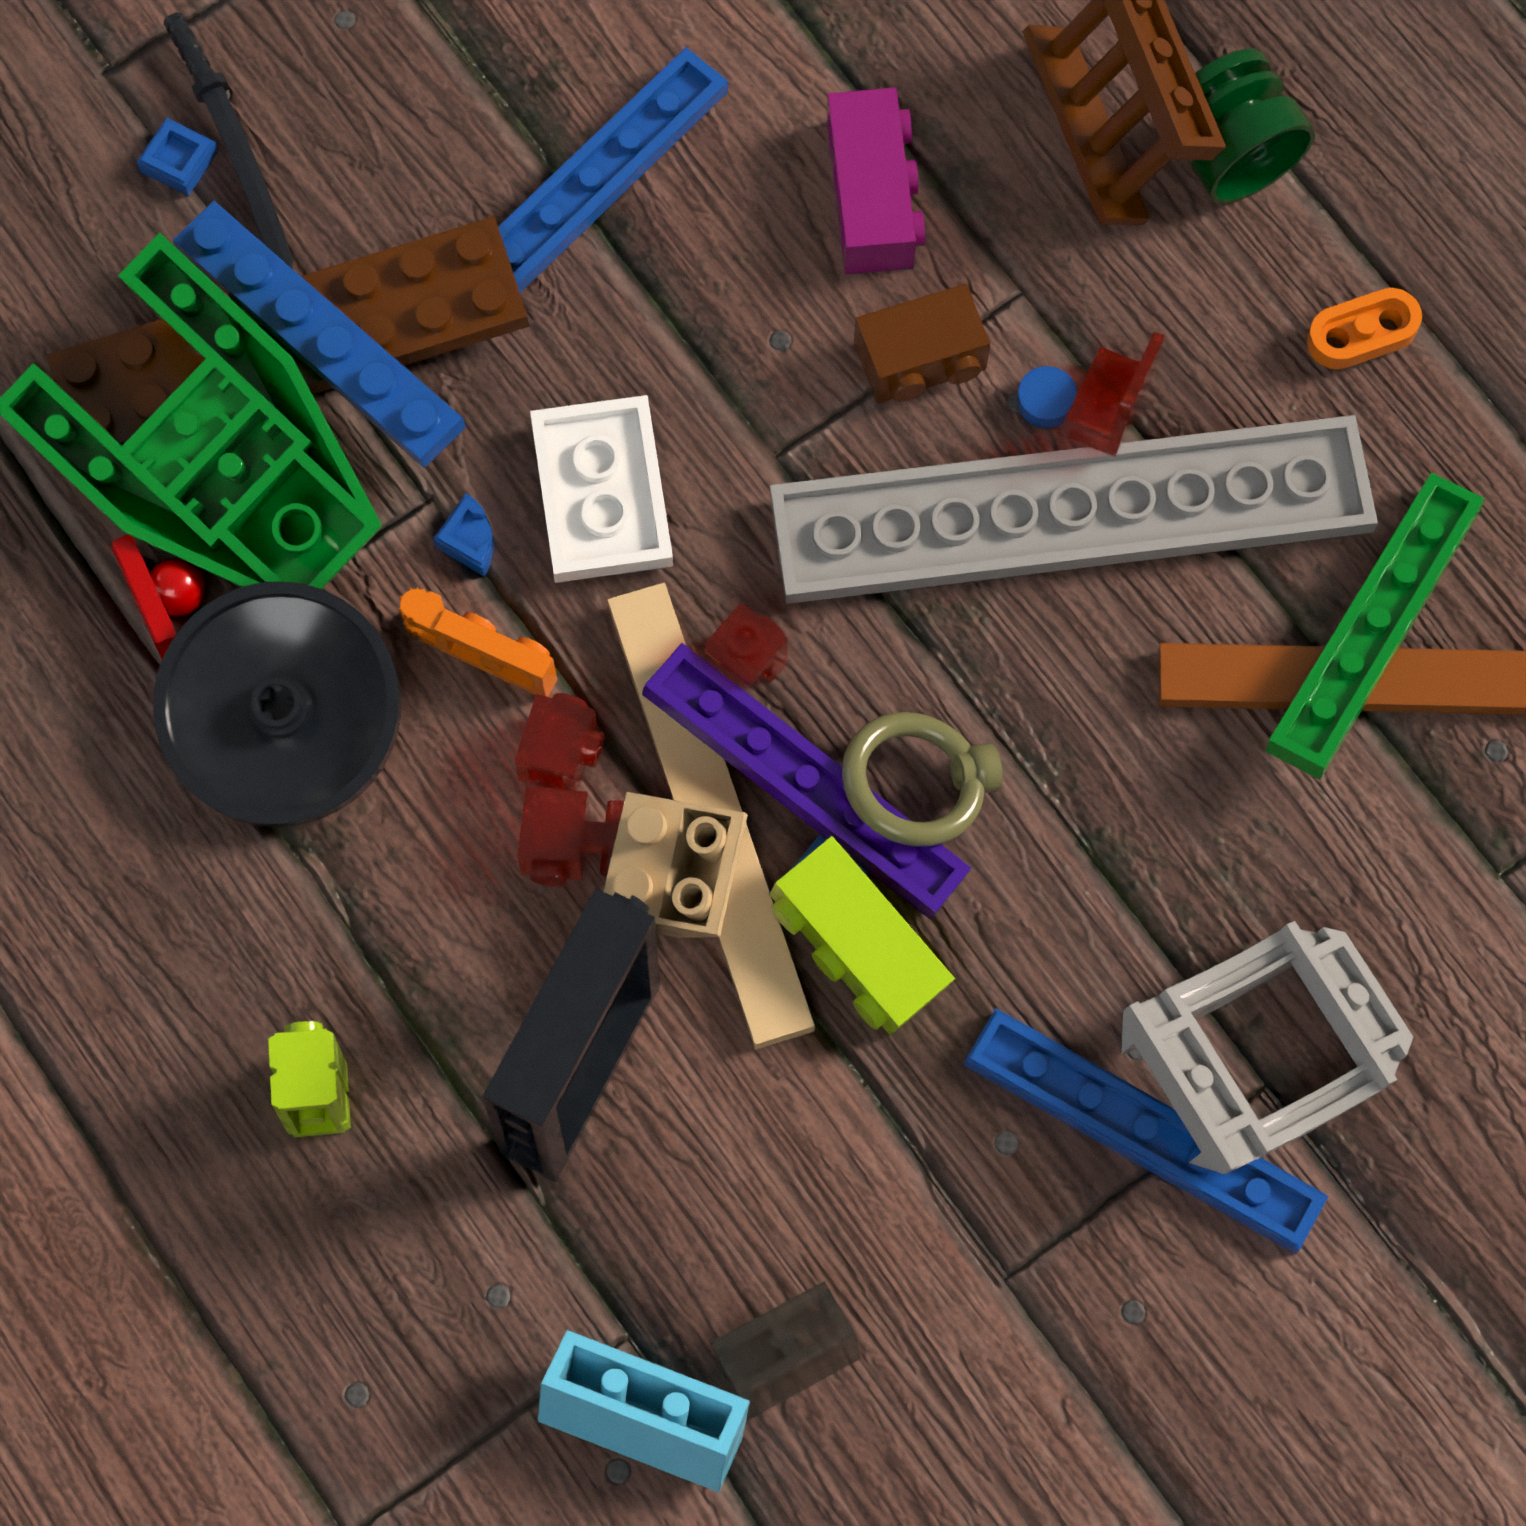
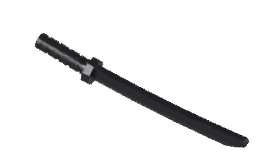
[163,12,294,269]

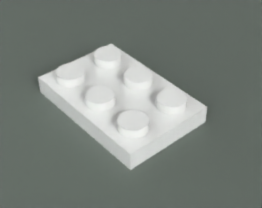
[530,395,673,583]

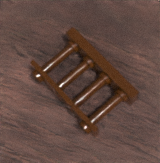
[1022,0,1226,225]

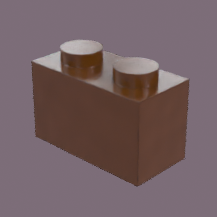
[853,283,991,403]

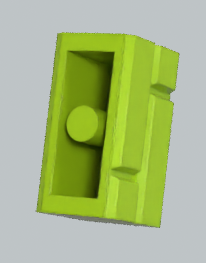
[268,1021,351,1138]

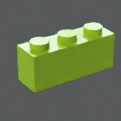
[769,836,955,1036]

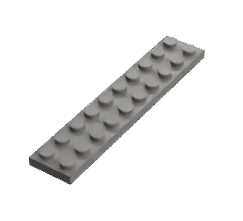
[770,415,1378,604]

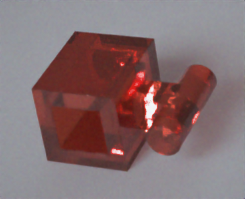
[517,786,624,886]

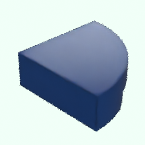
[433,493,494,576]

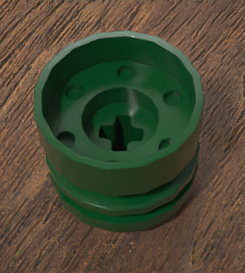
[1191,48,1315,204]

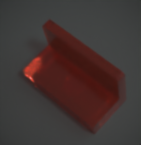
[1060,332,1165,457]

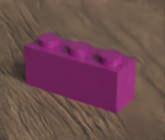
[826,88,925,274]

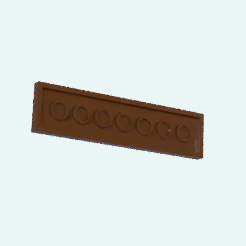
[46,216,530,445]

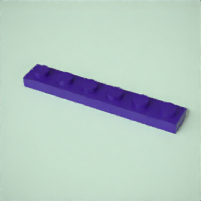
[642,643,971,920]

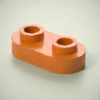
[1307,288,1422,369]

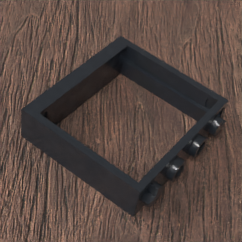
[482,888,660,1182]

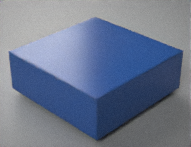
[137,118,218,196]

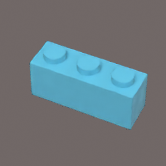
[538,1330,750,1493]

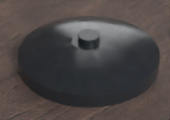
[153,581,402,827]

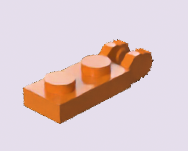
[398,587,558,700]

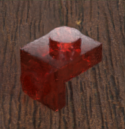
[705,603,788,685]

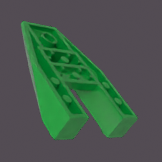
[0,232,383,590]

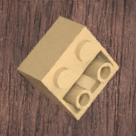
[604,792,748,938]

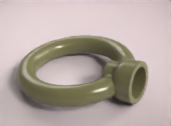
[842,712,1003,847]

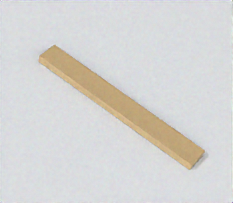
[608,582,815,1050]

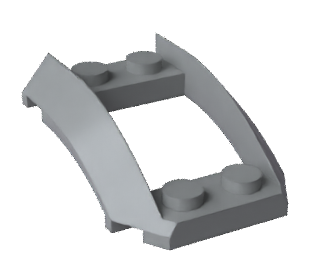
[1121,921,1414,1174]

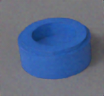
[1017,366,1077,428]

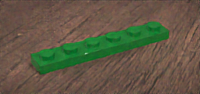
[1265,472,1485,780]

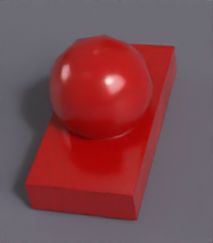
[111,534,206,660]

